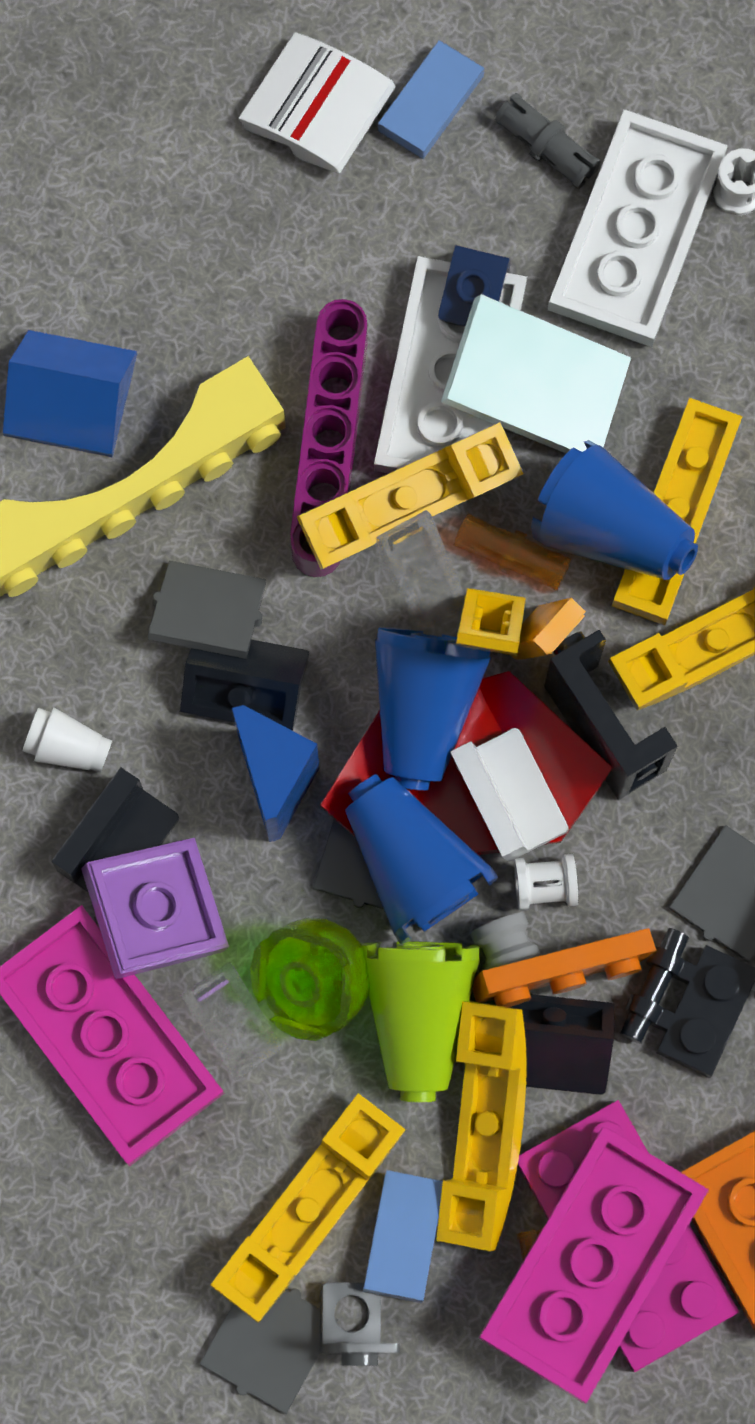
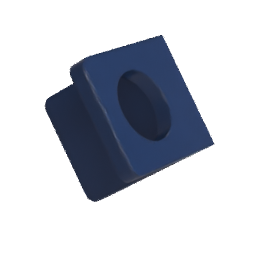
[438,245,511,326]

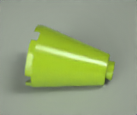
[361,941,480,1102]

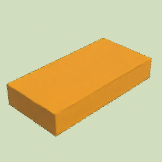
[511,598,586,660]

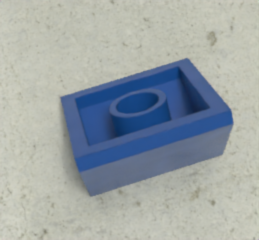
[3,330,137,457]
[232,705,319,842]

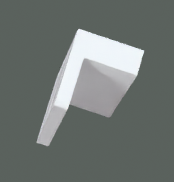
[450,728,569,862]

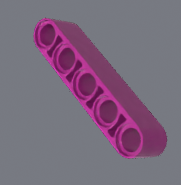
[290,299,367,577]

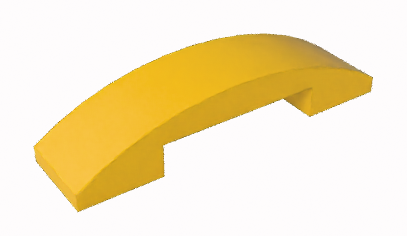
[297,422,524,569]
[608,586,755,710]
[436,1001,526,1251]
[210,1093,406,1323]

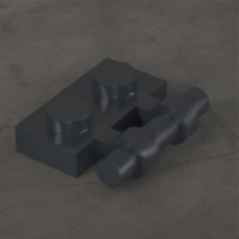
[620,928,755,1078]

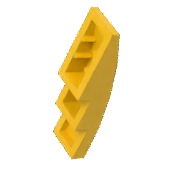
[456,588,526,656]

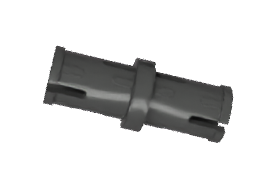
[495,93,601,189]

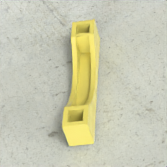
[0,356,286,597]

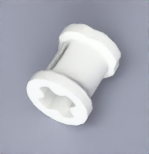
[713,148,755,216]
[514,854,578,911]

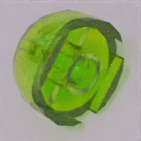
[250,917,370,1041]

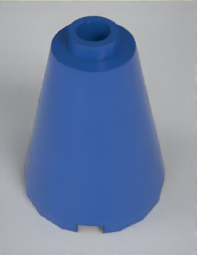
[531,440,698,580]
[375,627,491,790]
[345,774,498,945]

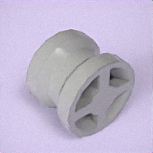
[470,912,541,970]

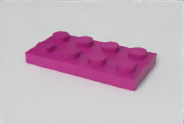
[0,905,225,1167]
[518,1100,739,1372]
[479,1126,709,1404]

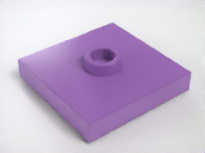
[81,838,229,979]

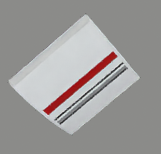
[239,32,395,174]

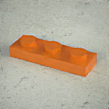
[472,928,656,1007]

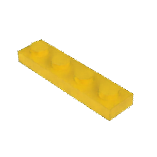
[612,397,742,625]

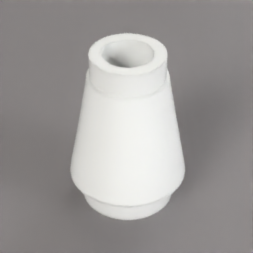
[22,707,113,773]

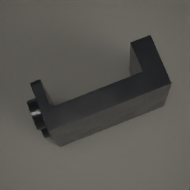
[544,630,678,801]

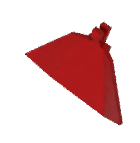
[320,671,613,855]

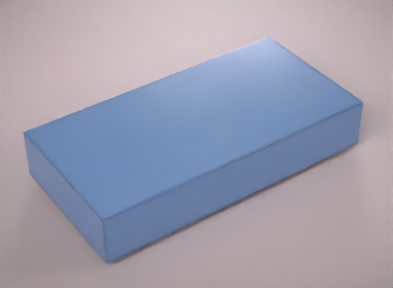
[378,40,484,159]
[363,1170,443,1303]

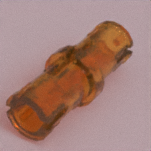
[454,513,572,591]

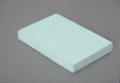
[441,294,631,453]

